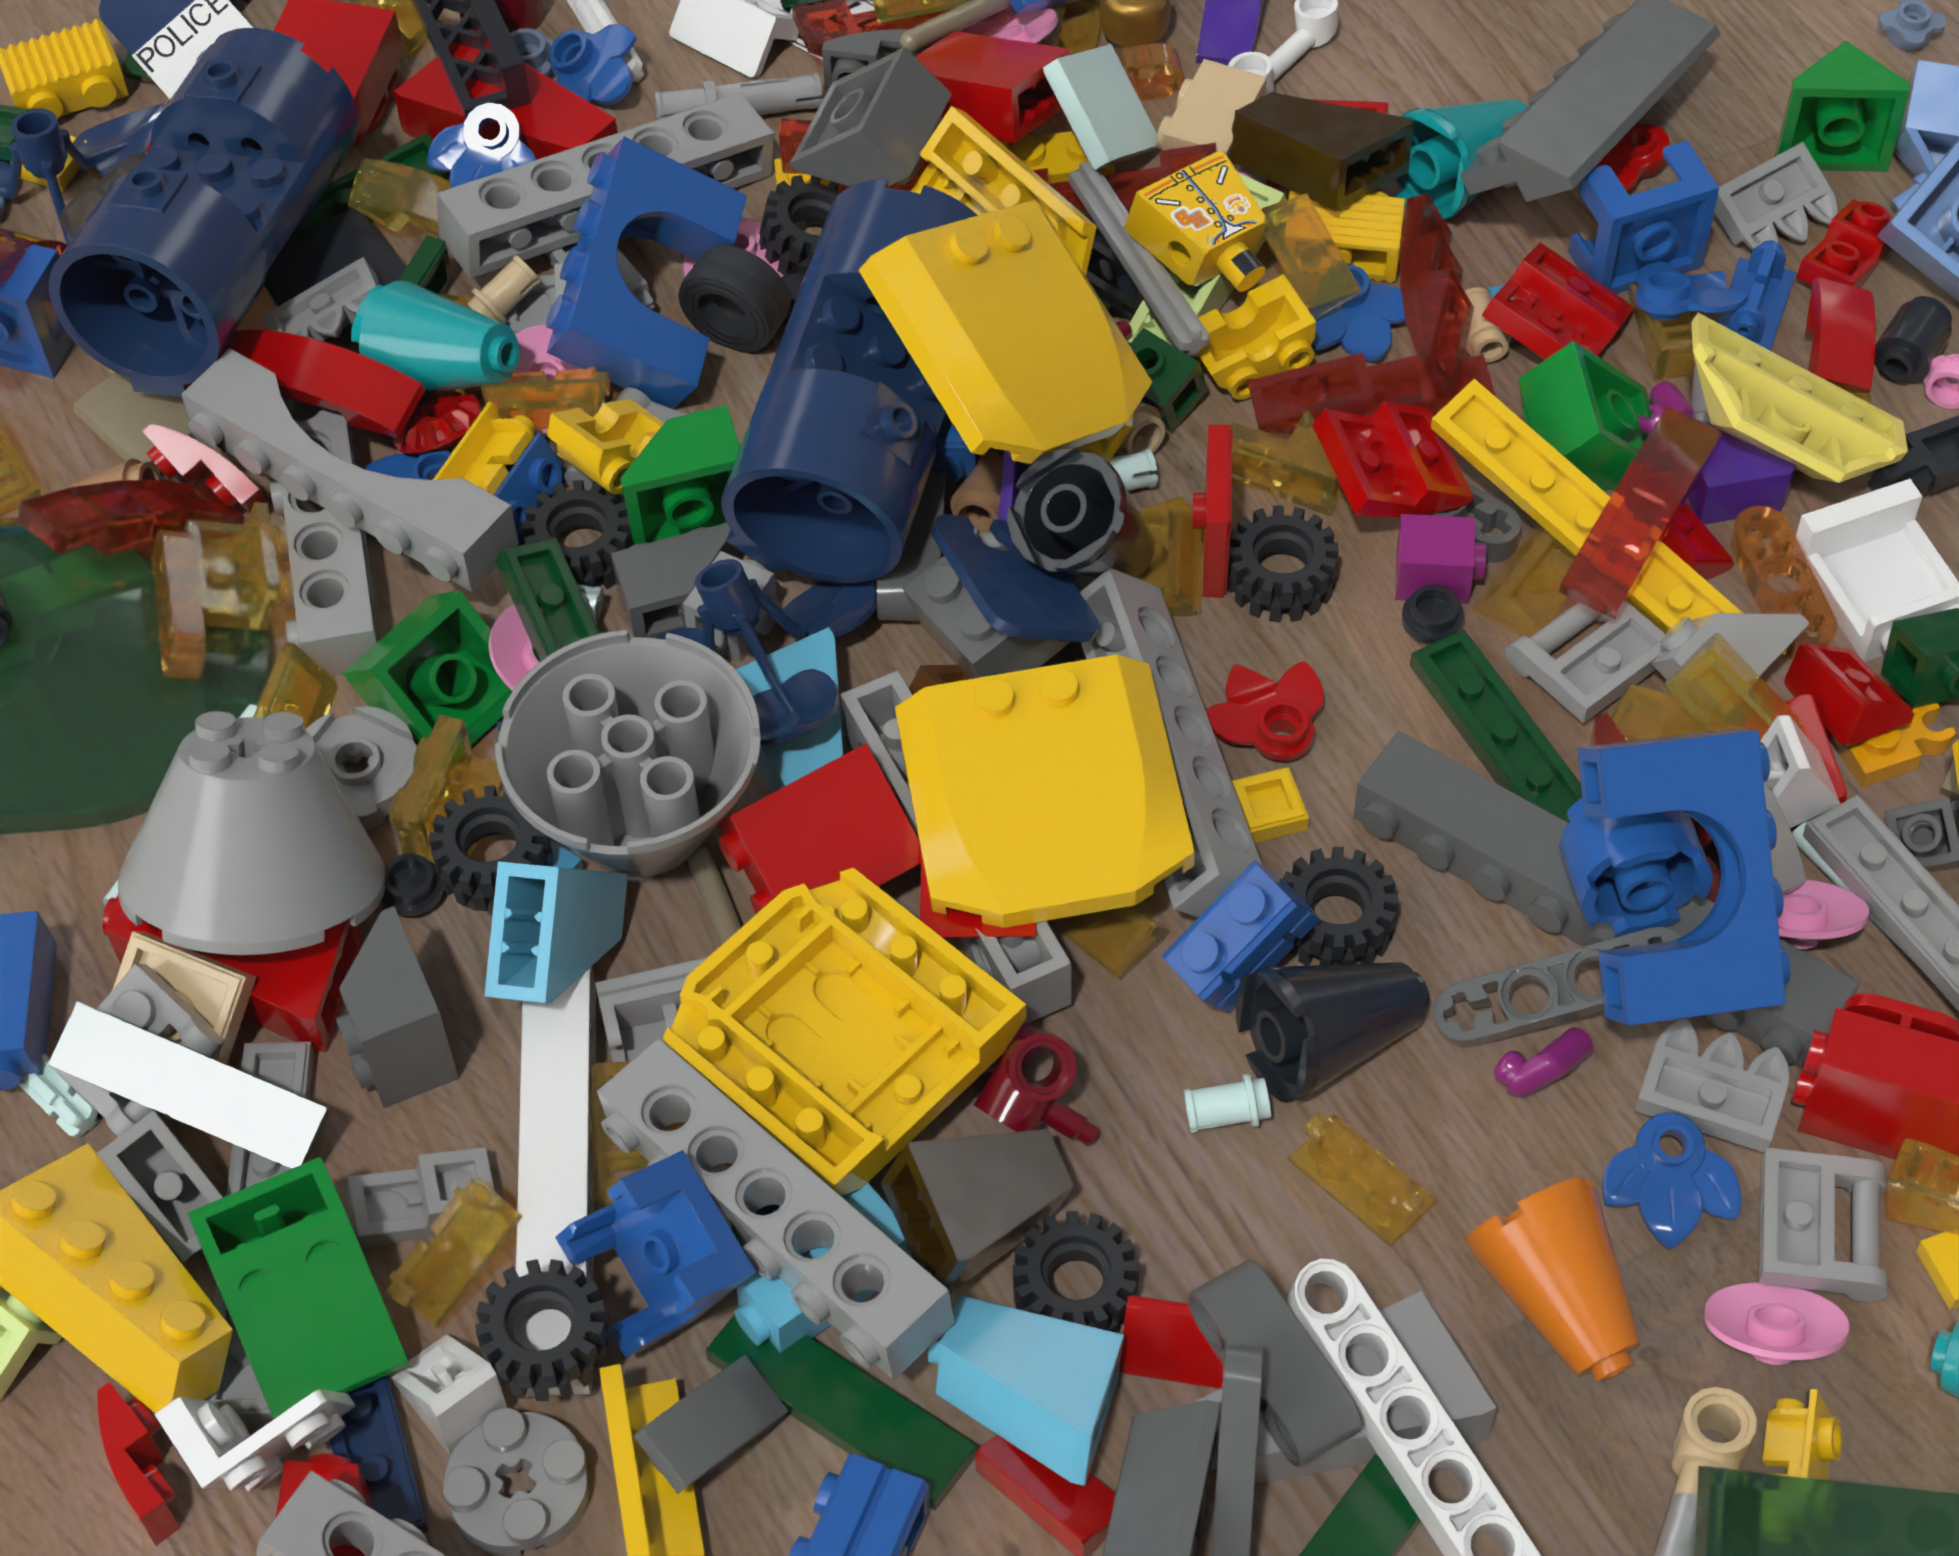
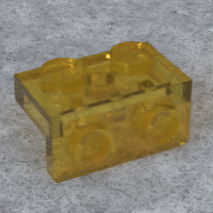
[182,502,287,631]
[389,715,503,863]

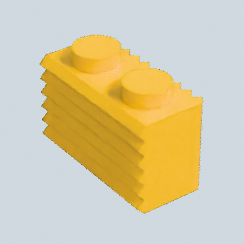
[0,18,129,119]
[1281,190,1405,284]

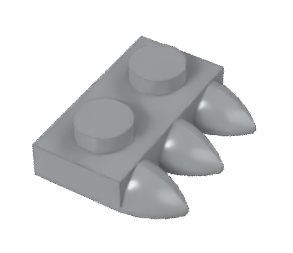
[1714,142,1838,250]
[264,257,380,342]
[1635,1018,1790,1153]

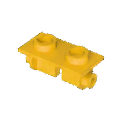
[433,402,535,495]
[1754,1389,1842,1555]

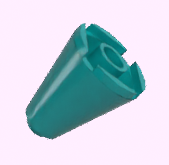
[1395,99,1528,222]
[351,281,520,395]

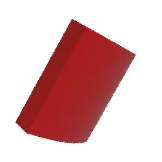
[1481,242,1635,360]
[1312,400,1474,518]

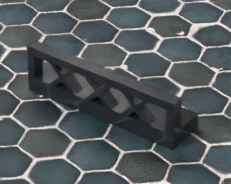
[411,0,531,119]

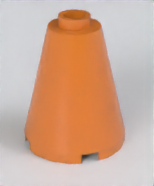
[1465,1176,1640,1383]

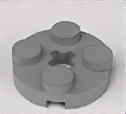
[305,706,422,830]
[443,1408,590,1556]

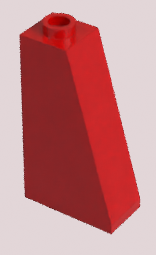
[393,30,618,160]
[102,894,363,1052]

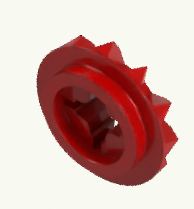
[392,391,483,455]

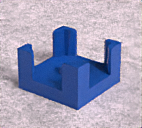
[1568,140,1719,294]
[0,245,75,379]
[555,1150,756,1358]

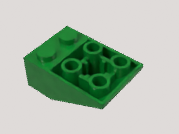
[188,1156,409,1420]

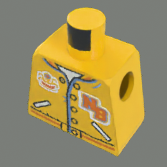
[1124,150,1267,292]

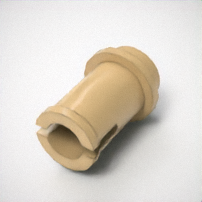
[466,255,542,324]
[1454,287,1511,363]

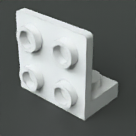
[155,1389,355,1493]

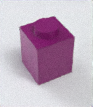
[1395,514,1486,604]

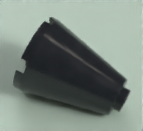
[1007,449,1154,577]
[1236,962,1429,1101]

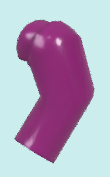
[1638,381,1695,445]
[1494,1027,1593,1097]

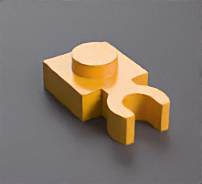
[1831,703,1956,788]

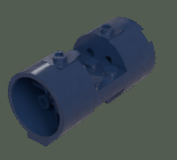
[49,28,359,397]
[721,179,978,583]

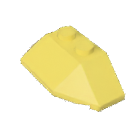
[1691,313,1908,483]

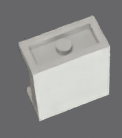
[1791,479,1959,662]

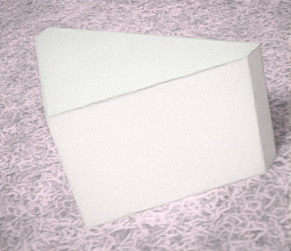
[1760,715,1841,828]
[389,1334,507,1456]

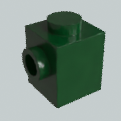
[1128,328,1208,433]
[1881,608,1959,708]

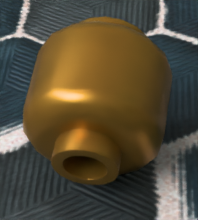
[1099,0,1170,50]

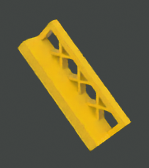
[599,1364,705,1556]

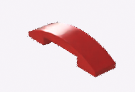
[217,330,426,438]

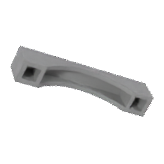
[181,348,519,592]

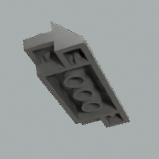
[1460,0,1721,202]
[1102,1400,1221,1556]

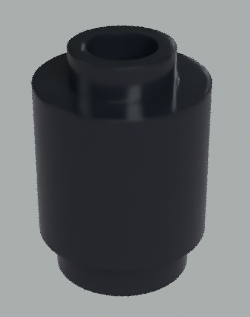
[1875,296,1952,382]

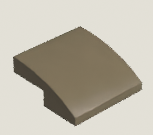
[73,372,198,472]

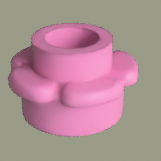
[1923,354,1959,409]

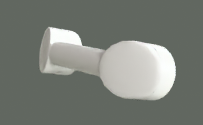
[1228,0,1339,95]

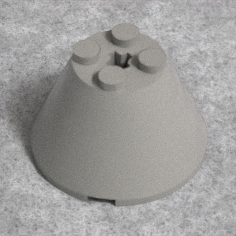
[495,630,761,884]
[118,711,385,955]

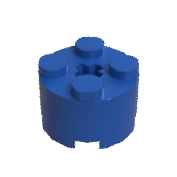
[1559,798,1713,936]

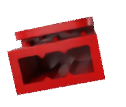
[273,0,404,144]
[915,31,1070,148]
[718,743,922,914]
[1791,993,1959,1178]

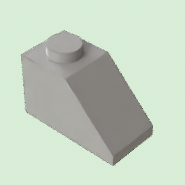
[1651,613,1810,717]
[96,1110,223,1262]

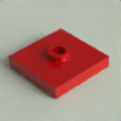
[1192,424,1233,598]

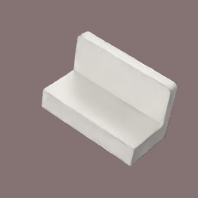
[669,0,803,78]

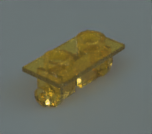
[481,366,610,429]
[1288,1111,1436,1247]
[386,1178,522,1328]

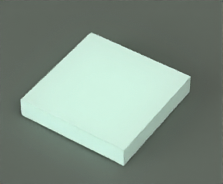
[1043,44,1157,170]

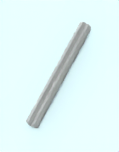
[1069,162,1209,357]

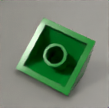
[1775,41,1910,172]

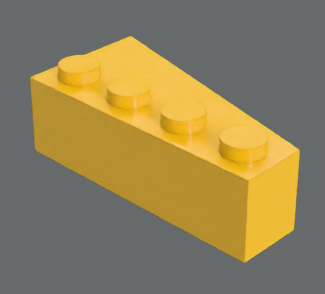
[0,1143,233,1413]

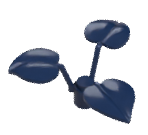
[0,103,165,301]
[656,559,877,745]

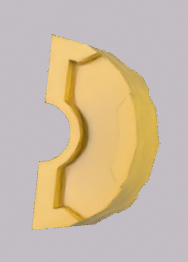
[1198,274,1316,400]
[547,398,664,494]

